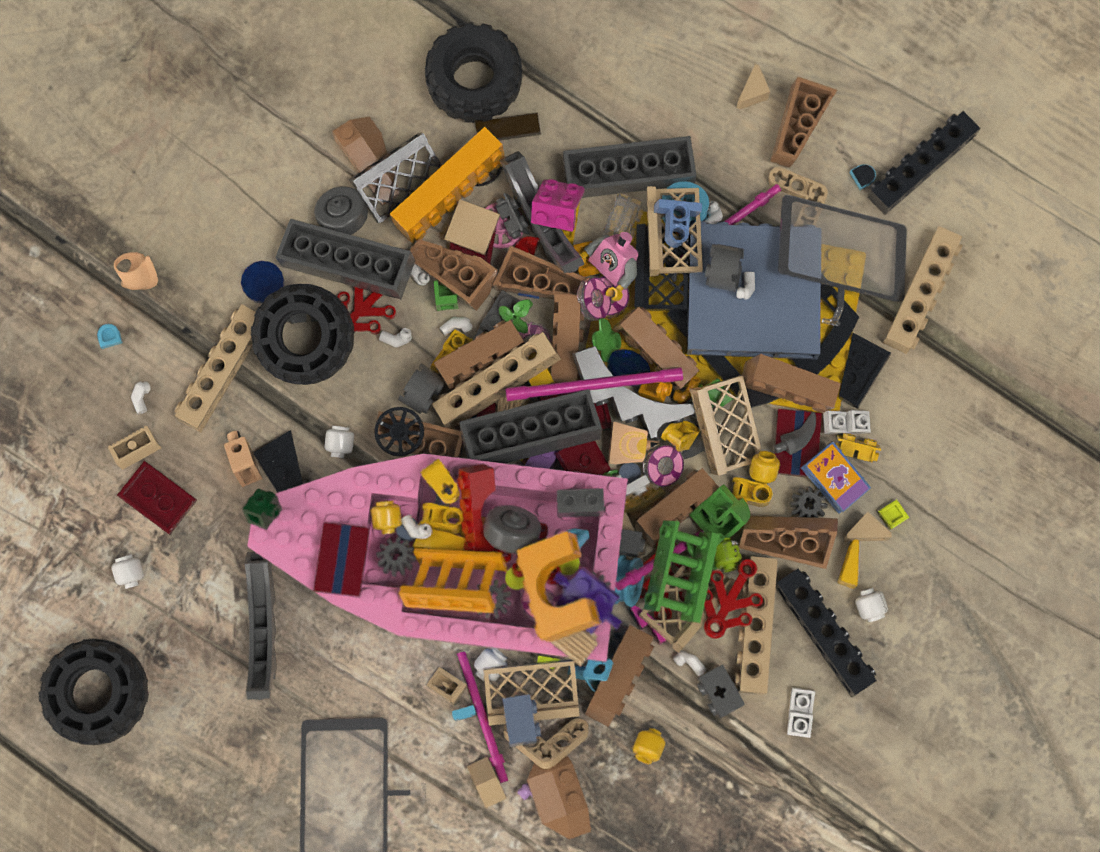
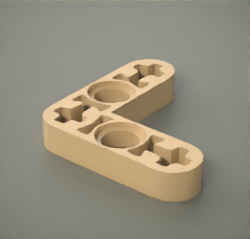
[768,167,828,227]
[504,718,589,769]

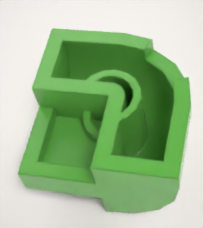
[690,484,750,538]

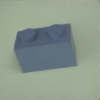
[503,694,541,747]

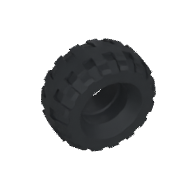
[425,22,523,123]
[251,283,355,385]
[38,639,149,745]

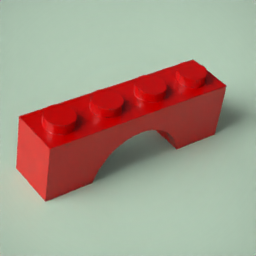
[457,464,499,553]

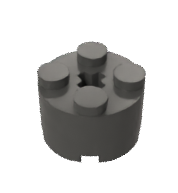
[705,244,744,292]
[398,363,445,414]

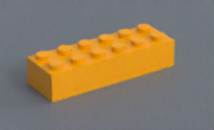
[390,127,505,244]

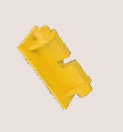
[835,433,881,463]

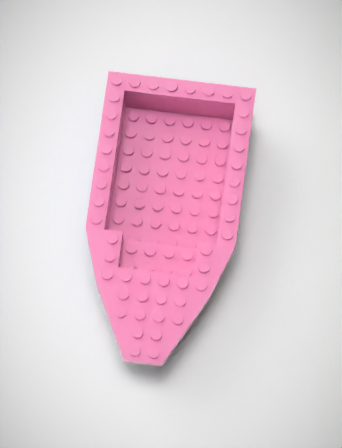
[247,454,628,662]

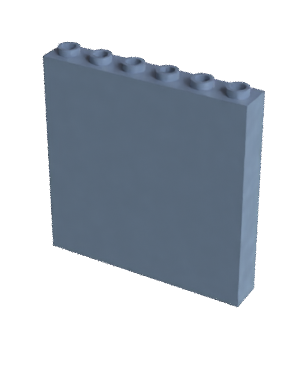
[686,221,821,359]

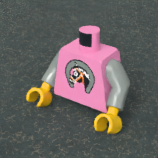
[579,232,638,301]

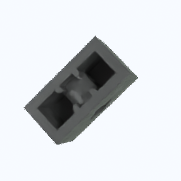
[557,488,604,518]
[696,664,745,719]

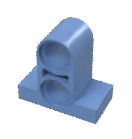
[654,199,702,248]

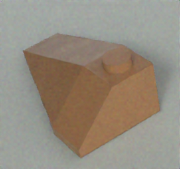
[332,116,400,206]
[410,239,498,311]

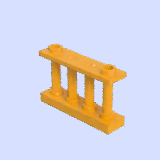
[399,548,507,613]

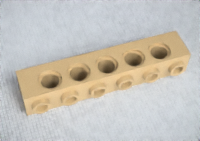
[883,226,963,354]
[175,305,256,433]
[432,332,561,429]
[734,556,778,695]

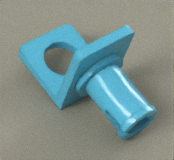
[568,659,613,691]

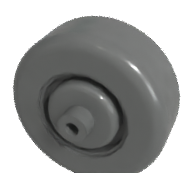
[314,186,368,235]
[483,505,541,554]

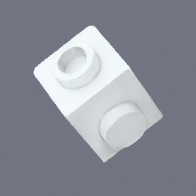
[616,474,650,499]

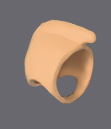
[113,252,158,290]

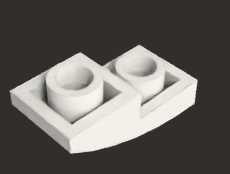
[823,410,871,434]
[787,687,815,738]

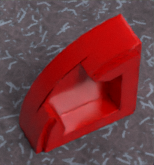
[515,236,539,255]

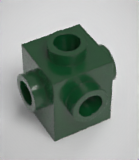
[242,488,282,530]

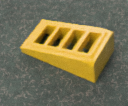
[837,539,859,589]

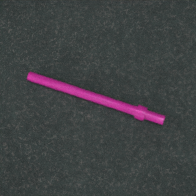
[679,184,781,259]
[615,530,704,590]
[457,651,509,784]

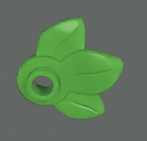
[592,318,621,362]

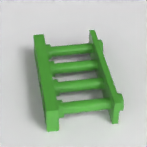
[644,520,720,623]

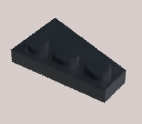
[839,333,891,409]
[253,430,304,493]

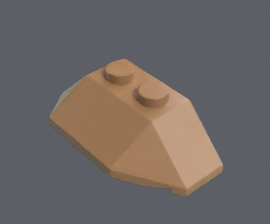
[527,744,591,839]

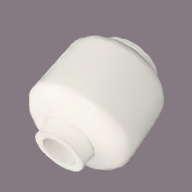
[324,426,354,458]
[111,554,144,589]
[855,587,888,622]
[474,648,507,681]

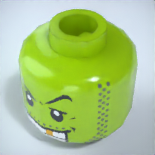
[714,538,742,573]

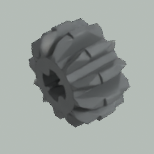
[789,486,828,518]
[376,537,416,577]
[477,579,512,619]

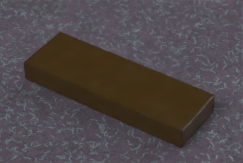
[475,112,541,141]

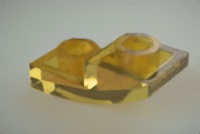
[624,487,666,516]

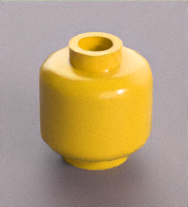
[749,451,780,485]
[370,500,402,534]
[632,728,666,764]

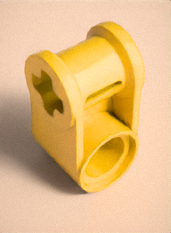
[661,421,700,452]
[420,458,460,504]
[732,477,772,507]
[419,503,463,535]

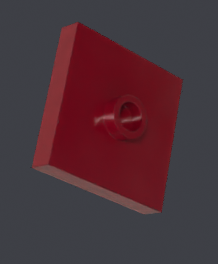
[554,441,611,476]

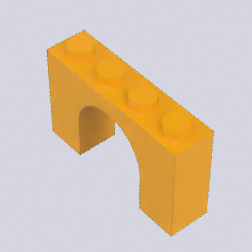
[517,531,601,642]

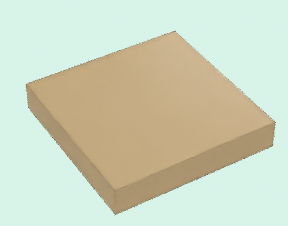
[444,199,500,255]

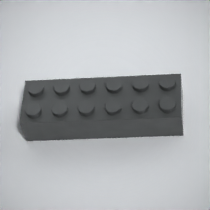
[563,136,697,198]
[275,219,416,300]
[460,389,602,464]

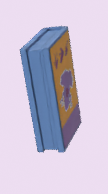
[801,442,871,514]

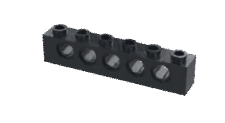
[868,111,981,215]
[776,568,877,698]

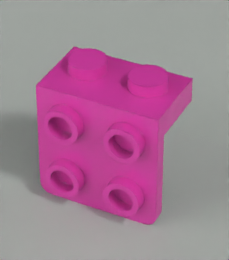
[531,179,585,232]

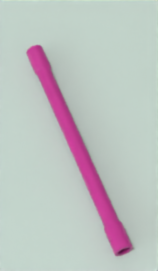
[505,367,683,401]

